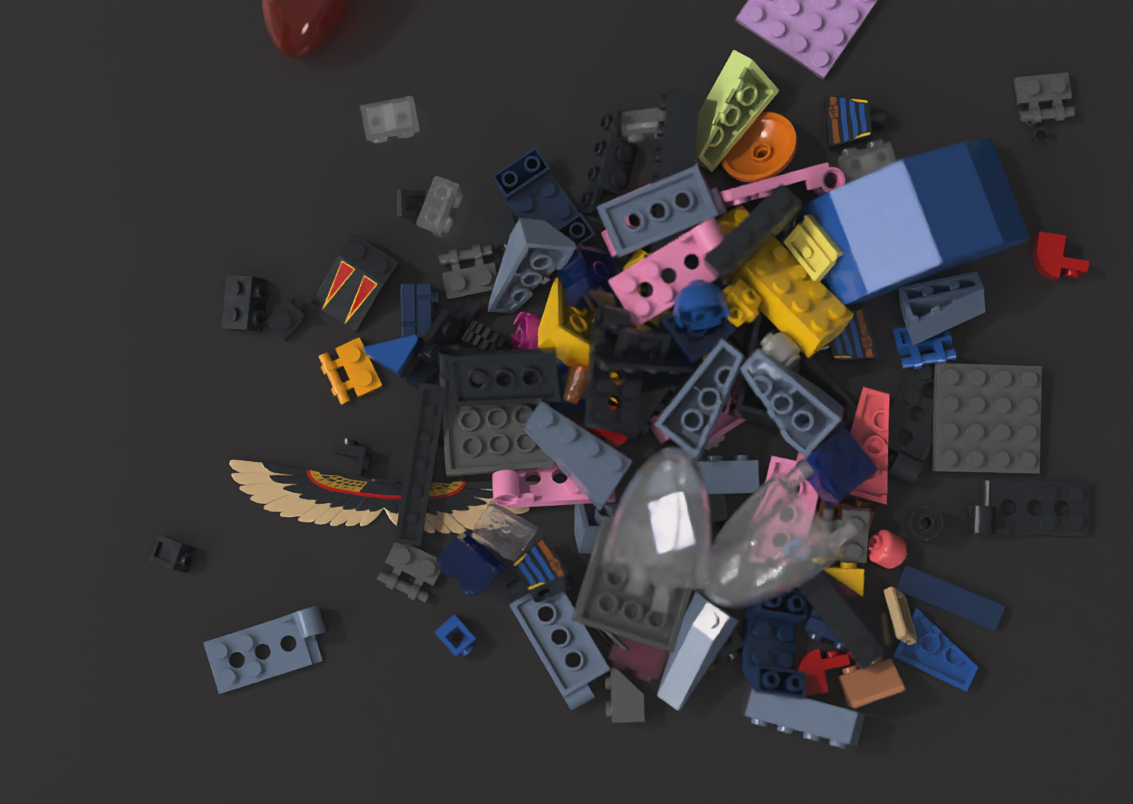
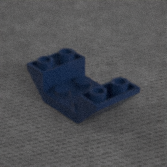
[491,146,596,249]
[742,585,807,700]

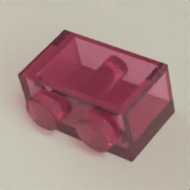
[607,635,669,682]

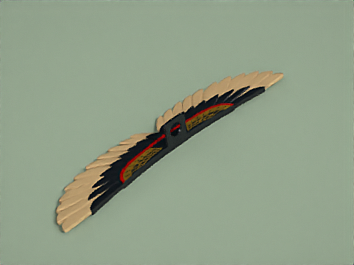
[229,459,539,534]

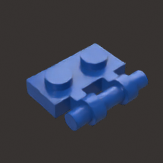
[893,327,956,370]

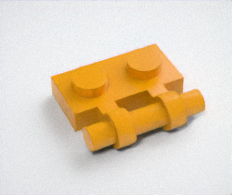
[318,337,383,405]

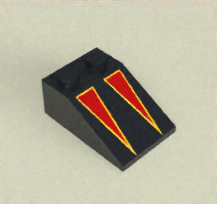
[311,233,400,332]

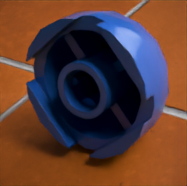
[674,279,730,330]

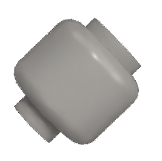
[760,332,801,369]

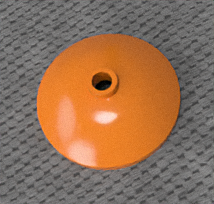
[721,112,798,182]

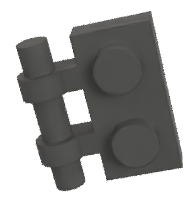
[1014,72,1075,123]
[438,244,497,300]
[818,507,870,563]
[377,543,445,603]

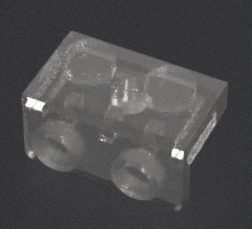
[620,108,663,142]
[416,176,464,238]
[471,500,538,562]

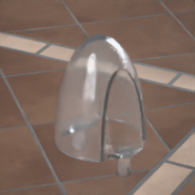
[600,447,712,614]
[702,460,859,607]

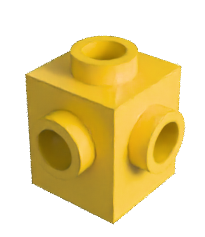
[722,278,762,327]

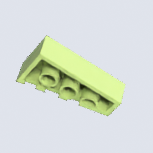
[693,50,779,172]

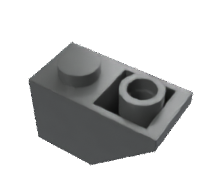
[605,668,645,723]

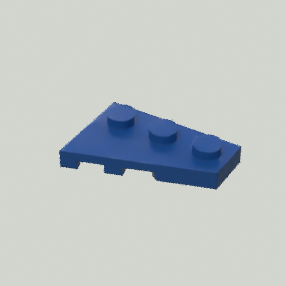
[892,607,978,692]

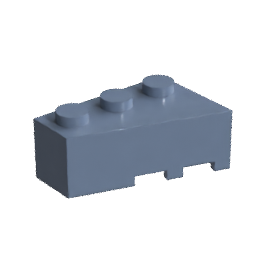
[898,271,985,345]

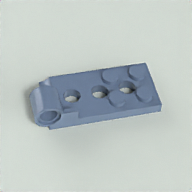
[597,165,728,257]
[509,592,610,711]
[203,605,326,694]

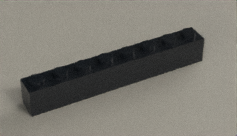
[640,88,701,308]

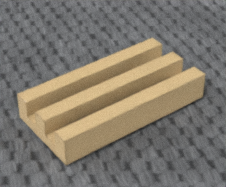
[884,586,918,645]

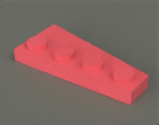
[835,386,890,505]

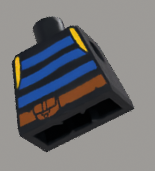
[823,95,886,150]
[814,307,877,362]
[506,537,576,603]

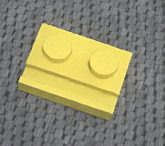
[783,215,844,281]

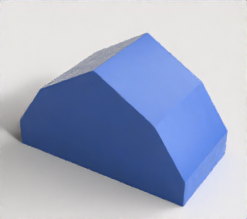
[792,138,1030,308]

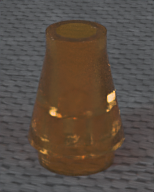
[563,362,588,404]

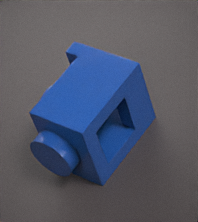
[434,614,476,657]

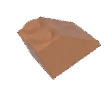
[837,655,905,708]

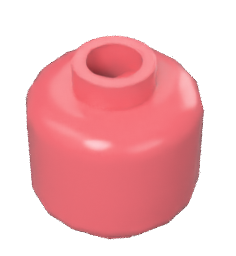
[867,530,907,569]

